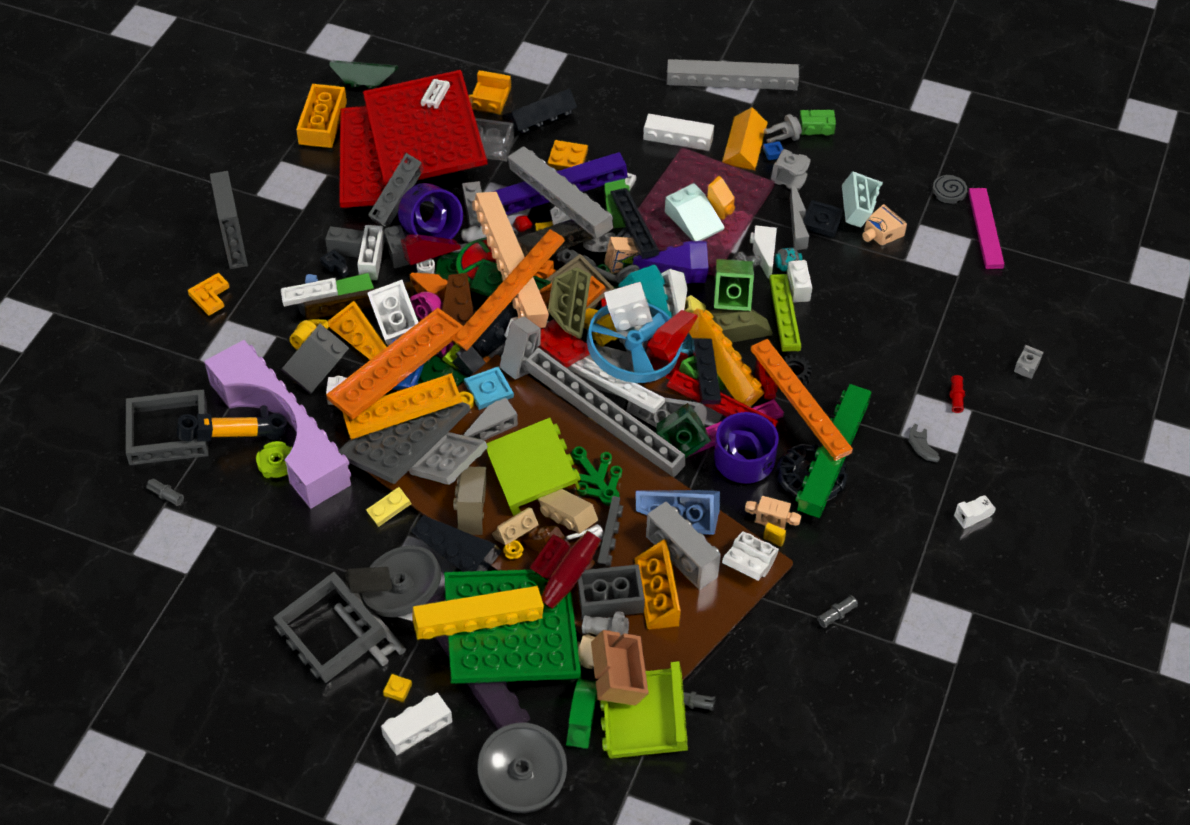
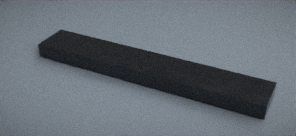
[610,188,659,259]

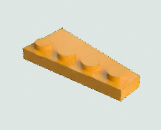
[327,301,387,360]

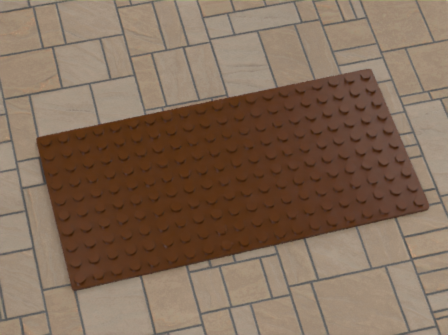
[366,355,793,680]

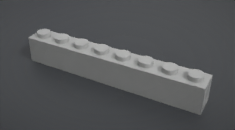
[667,59,799,90]
[508,147,613,239]

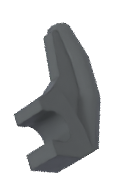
[908,424,940,462]

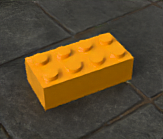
[296,84,347,148]

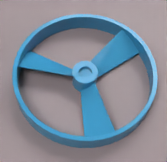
[587,303,682,383]

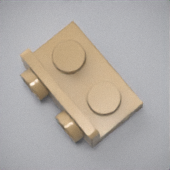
[492,508,539,545]

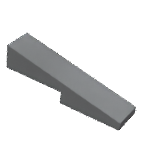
[790,186,809,250]

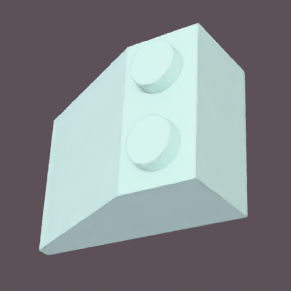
[665,183,724,241]

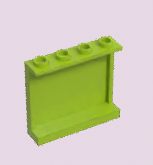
[486,418,581,516]
[600,661,688,758]

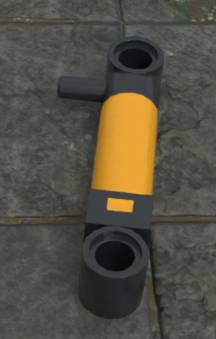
[176,405,287,442]

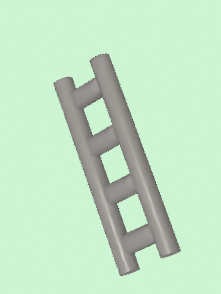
[334,592,406,666]

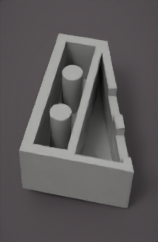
[499,316,541,379]

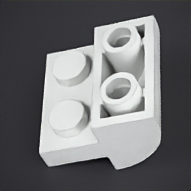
[722,531,779,581]

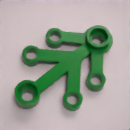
[571,446,622,506]

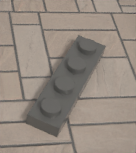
[597,496,623,569]

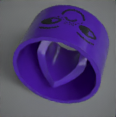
[398,183,463,239]
[714,412,778,484]

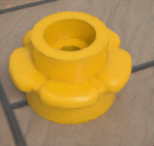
[503,540,524,559]

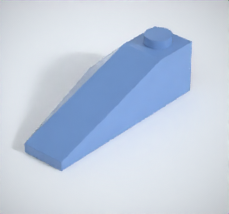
[636,490,720,535]

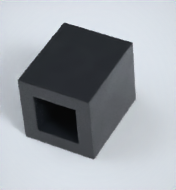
[452,346,486,377]

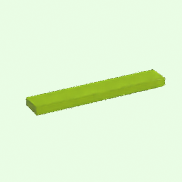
[769,274,801,351]

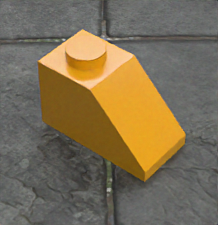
[707,176,735,220]

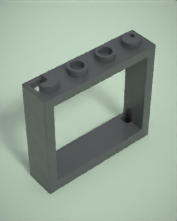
[369,153,424,228]
[210,171,248,269]
[126,390,209,465]
[273,572,387,683]

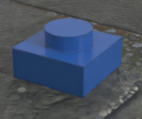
[763,141,783,160]

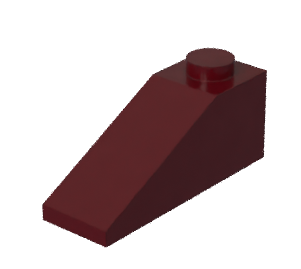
[401,234,461,265]

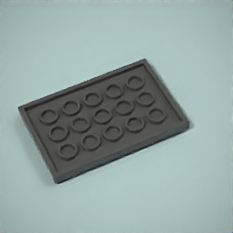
[338,383,470,484]

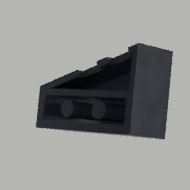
[472,304,518,357]

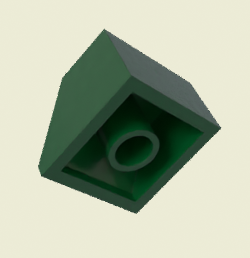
[657,403,711,458]

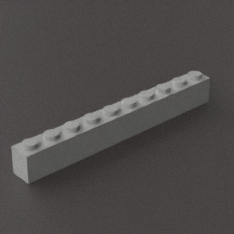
[526,348,685,477]

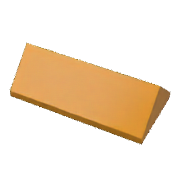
[722,107,767,170]
[634,539,680,630]

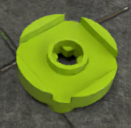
[256,441,292,478]

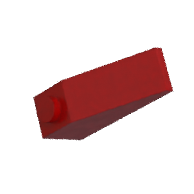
[648,310,698,362]

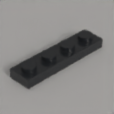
[692,338,721,405]

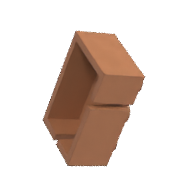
[591,630,649,706]

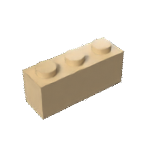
[538,489,598,533]

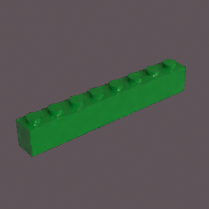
[796,384,872,518]

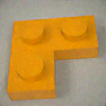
[188,273,229,316]

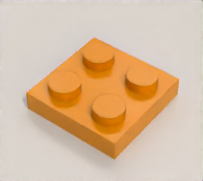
[547,140,588,170]

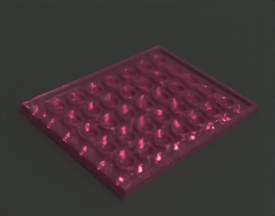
[625,147,775,276]

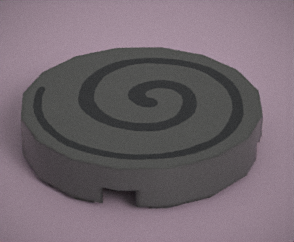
[932,175,967,204]

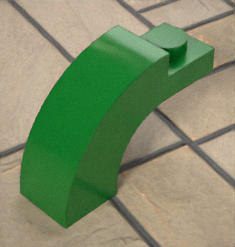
[566,678,598,748]

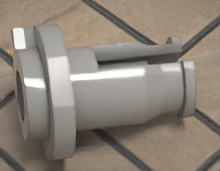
[764,114,802,143]
[582,611,629,644]

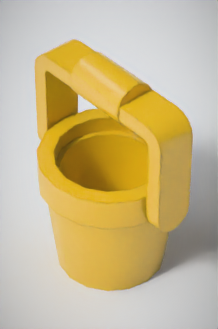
[289,319,329,349]

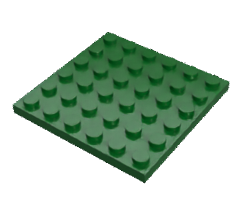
[444,570,581,684]

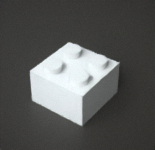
[604,282,653,332]

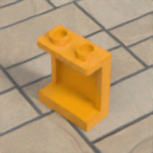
[469,70,511,114]

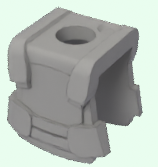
[771,149,810,190]

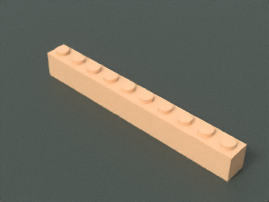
[472,192,549,328]

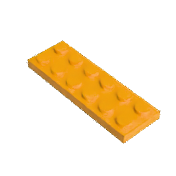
[343,373,462,440]

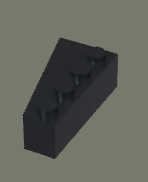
[411,515,502,572]

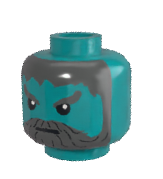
[775,248,802,272]

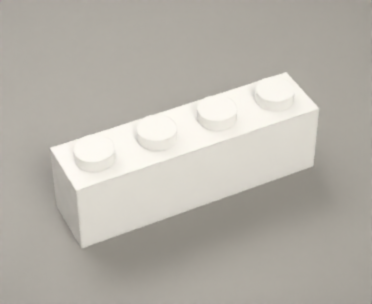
[643,114,714,151]

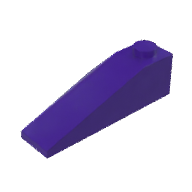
[632,241,708,283]

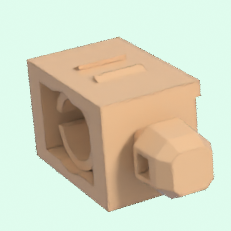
[745,496,801,529]

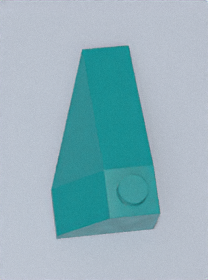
[619,265,672,318]

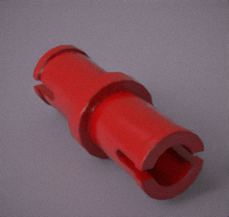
[950,375,965,413]

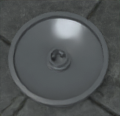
[361,545,441,617]
[478,723,567,813]

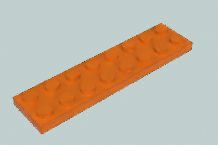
[326,308,463,420]

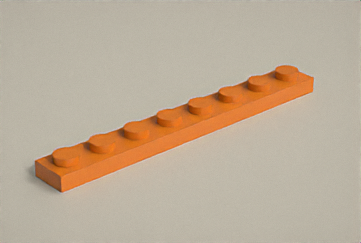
[452,229,565,351]
[751,339,853,461]

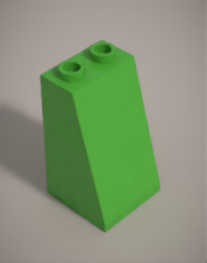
[714,259,754,311]

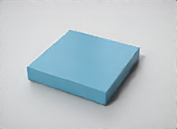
[464,366,514,410]

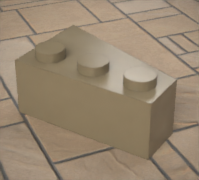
[454,466,486,535]

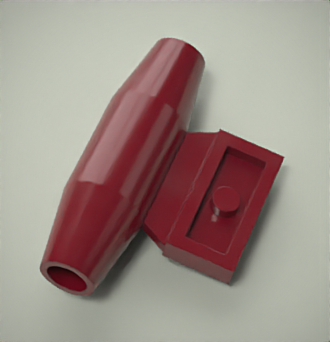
[530,530,601,609]

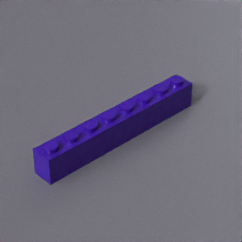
[492,152,628,215]

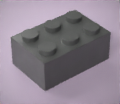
[577,564,645,619]

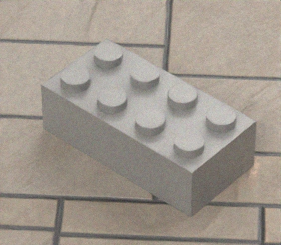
[646,502,720,590]

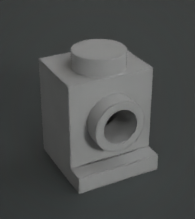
[1014,345,1043,379]

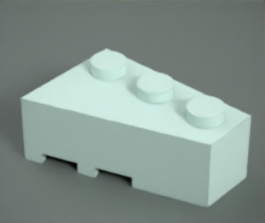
[842,172,883,227]

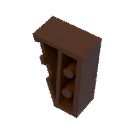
[442,273,474,326]

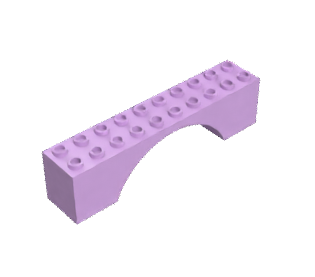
[204,340,351,508]

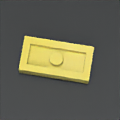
[366,487,411,527]

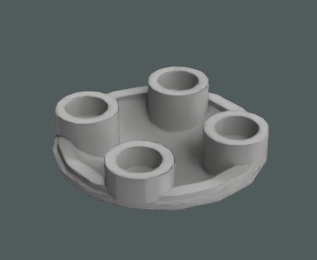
[583,233,615,252]

